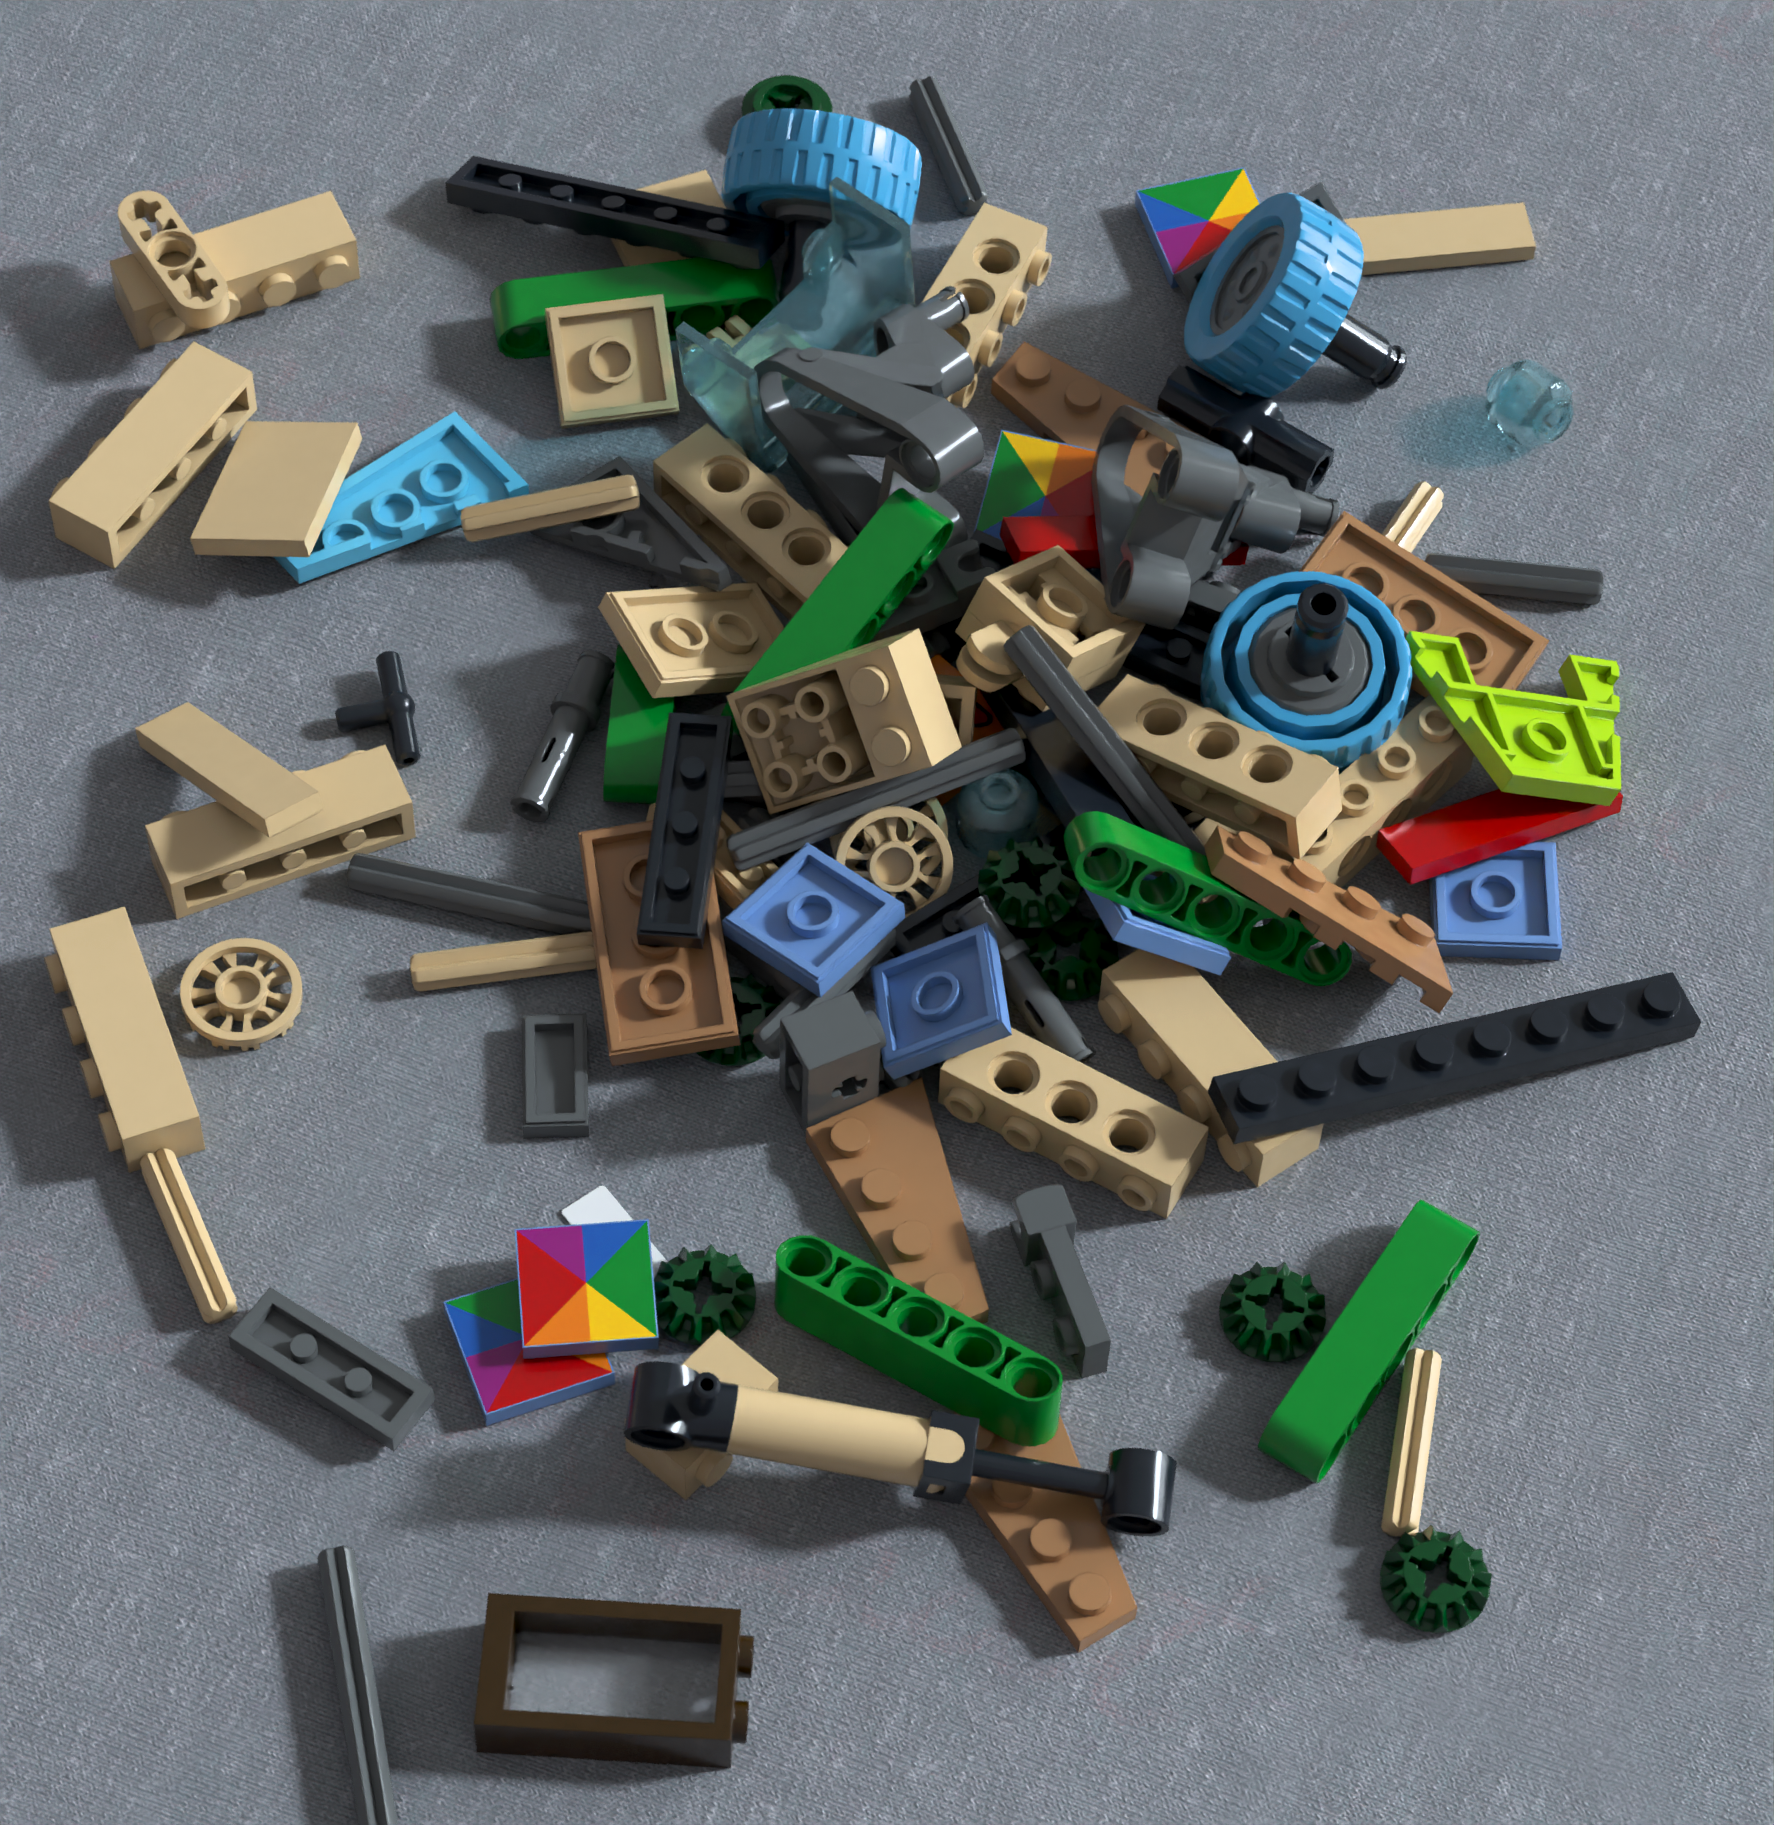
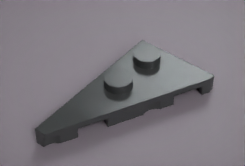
[530,456,732,591]

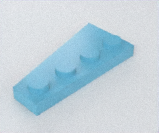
[274,411,529,584]

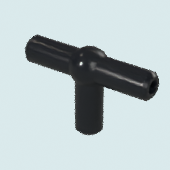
[335,651,421,766]

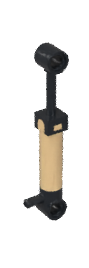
[624,1361,1177,1537]

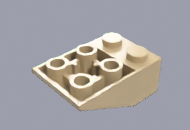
[726,628,962,814]

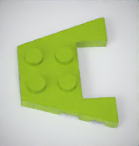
[1405,631,1621,806]

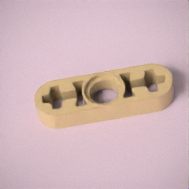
[118,191,230,329]

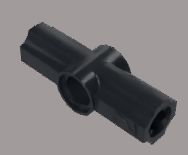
[1157,365,1335,494]

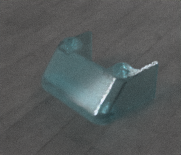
[675,177,916,474]

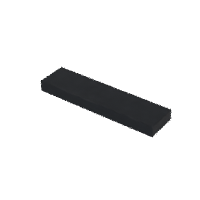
[637,712,734,949]

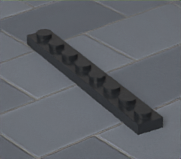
[1208,972,1701,1144]

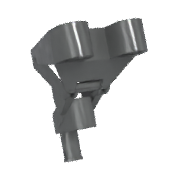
[751,286,984,563]
[1091,404,1339,630]

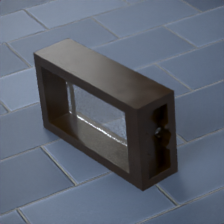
[474,1593,754,1769]

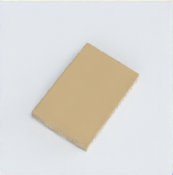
[190,421,362,557]
[598,582,784,698]

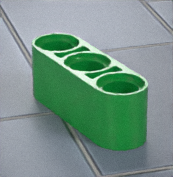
[603,645,678,804]

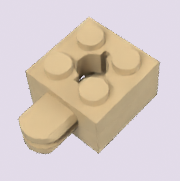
[955,545,1145,712]

